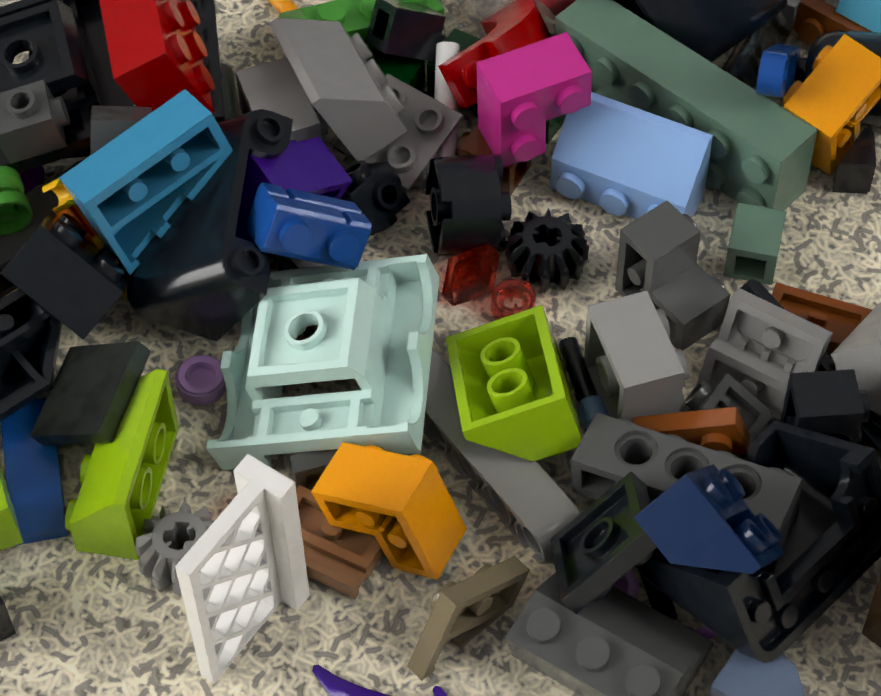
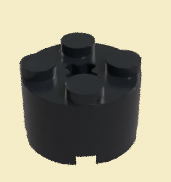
[426,154,512,255]

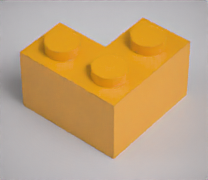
[782,34,881,176]
[311,442,467,580]

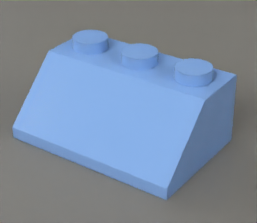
[550,92,713,219]

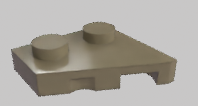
[407,556,530,681]

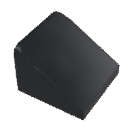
[832,128,876,194]

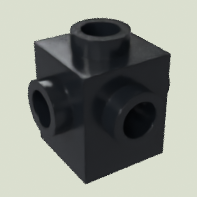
[340,160,410,235]

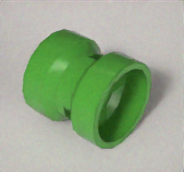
[0,166,33,236]

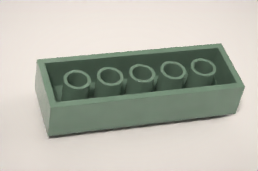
[554,0,818,211]

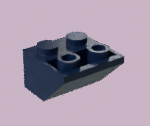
[634,464,786,574]

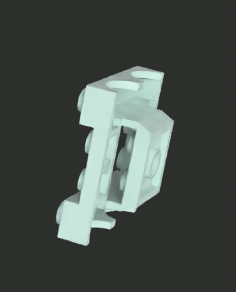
[206,254,440,470]

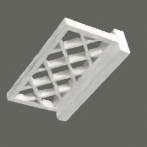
[175,454,310,683]

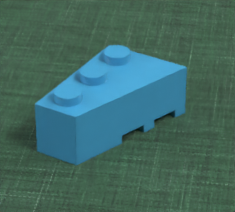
[59,89,233,275]

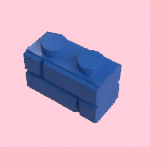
[245,182,372,270]

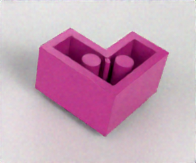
[476,32,592,167]

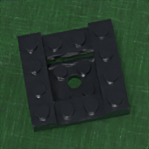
[0,0,137,173]

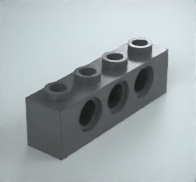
[571,412,802,561]

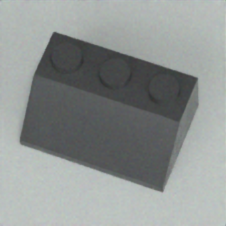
[505,572,714,696]

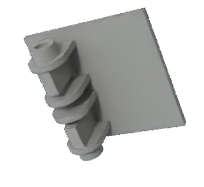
[333,73,464,191]

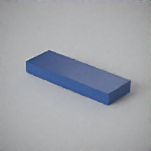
[1,397,68,546]

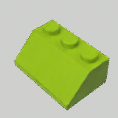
[445,305,582,462]
[65,369,179,560]

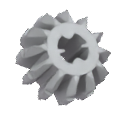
[135,501,214,598]

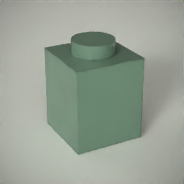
[723,203,787,285]

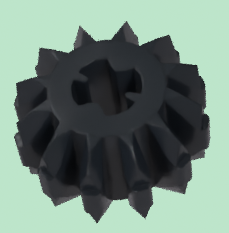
[505,208,589,294]

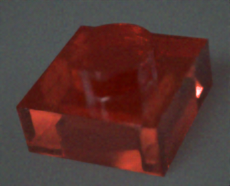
[441,243,500,306]

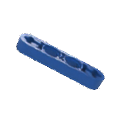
[756,44,801,98]

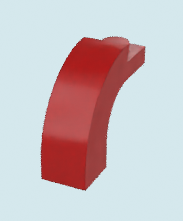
[438,0,552,108]

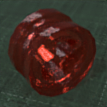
[491,279,536,320]

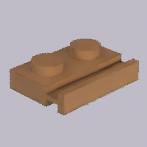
[296,485,384,599]

